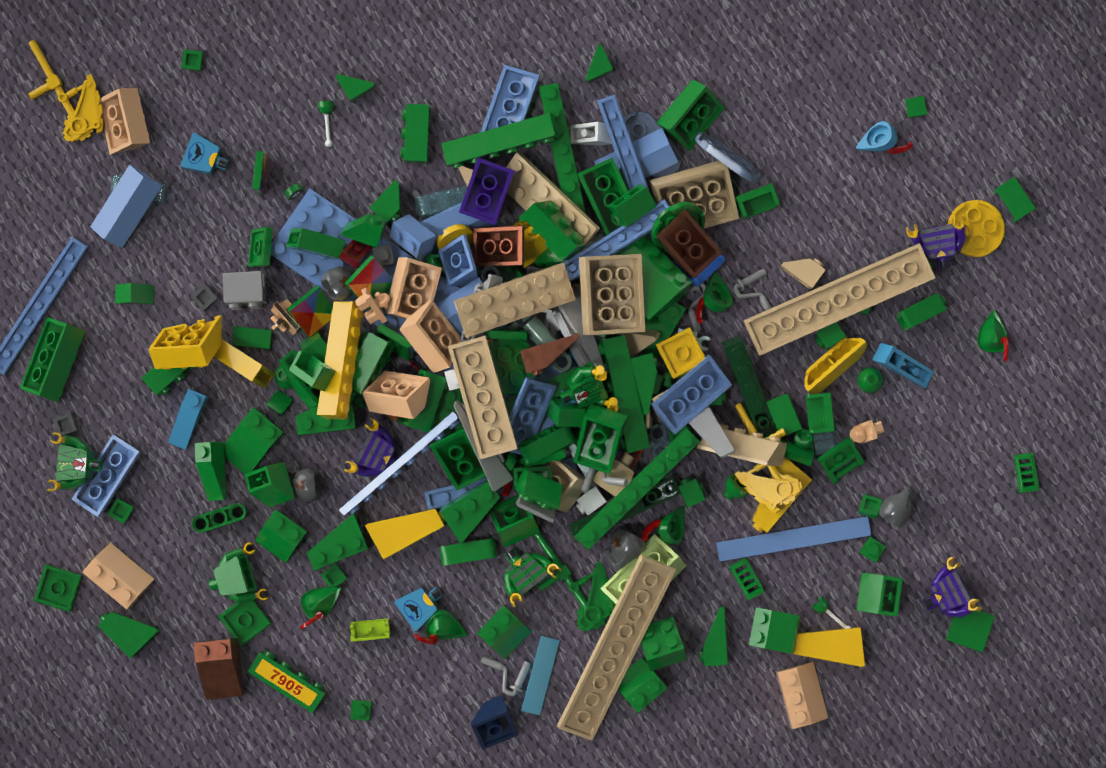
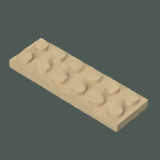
[506,152,600,255]
[453,263,576,338]
[448,336,518,459]

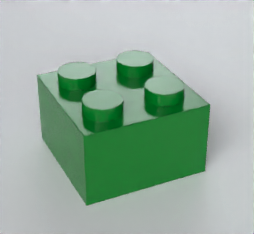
[641,617,687,671]

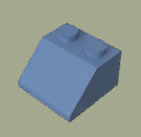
[389,214,436,263]
[438,234,478,286]

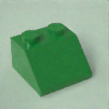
[369,179,402,227]
[489,495,540,547]
[255,509,308,563]
[477,605,532,659]
[749,607,800,654]
[618,658,667,713]

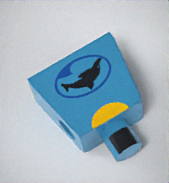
[180,133,229,175]
[394,587,442,632]

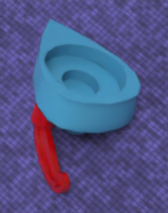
[855,121,913,154]

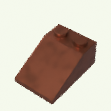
[657,210,722,279]
[473,226,524,268]
[520,333,580,376]
[193,638,244,700]

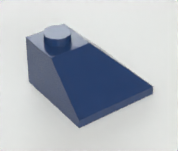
[470,695,518,750]

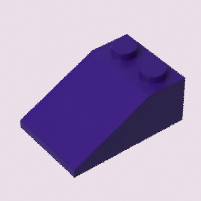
[459,158,514,225]

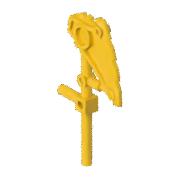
[28,40,104,142]
[735,403,803,513]

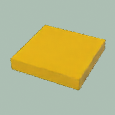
[656,327,705,379]

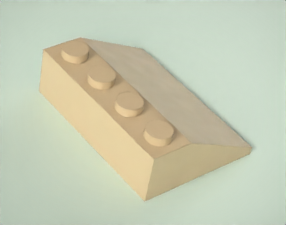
[649,160,739,229]
[579,254,645,335]

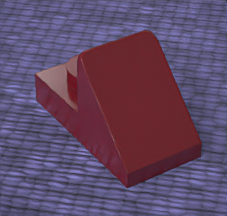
[339,240,373,268]

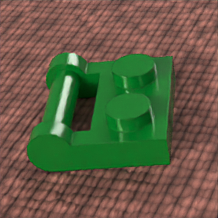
[817,437,865,485]

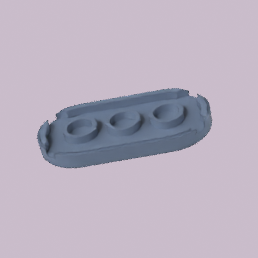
[624,112,681,178]
[695,132,761,183]

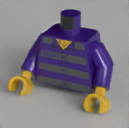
[906,216,966,270]
[344,418,399,477]
[923,557,982,618]

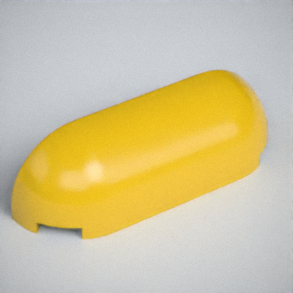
[804,337,867,395]

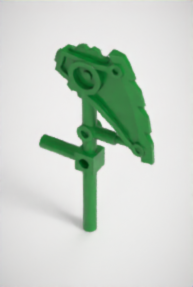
[534,532,616,632]

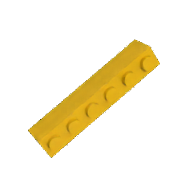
[317,301,363,419]

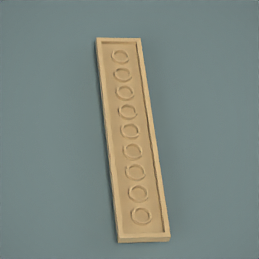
[743,243,935,356]
[557,554,676,741]

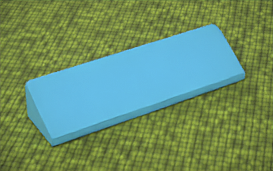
[521,635,560,715]

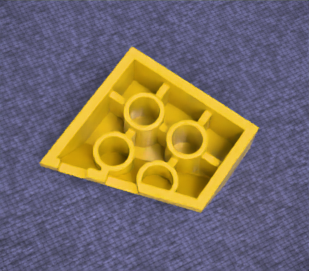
[148,315,222,370]

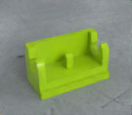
[350,618,391,642]

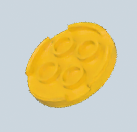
[947,200,1005,257]

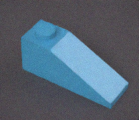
[872,343,934,389]
[168,389,209,450]

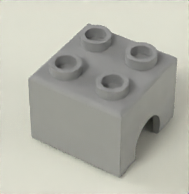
[222,271,266,310]

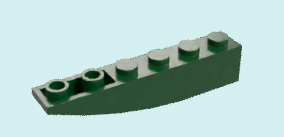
[721,335,777,438]
[567,477,681,543]

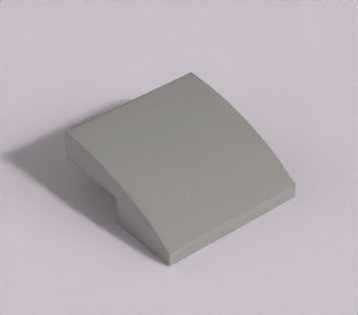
[516,491,556,523]

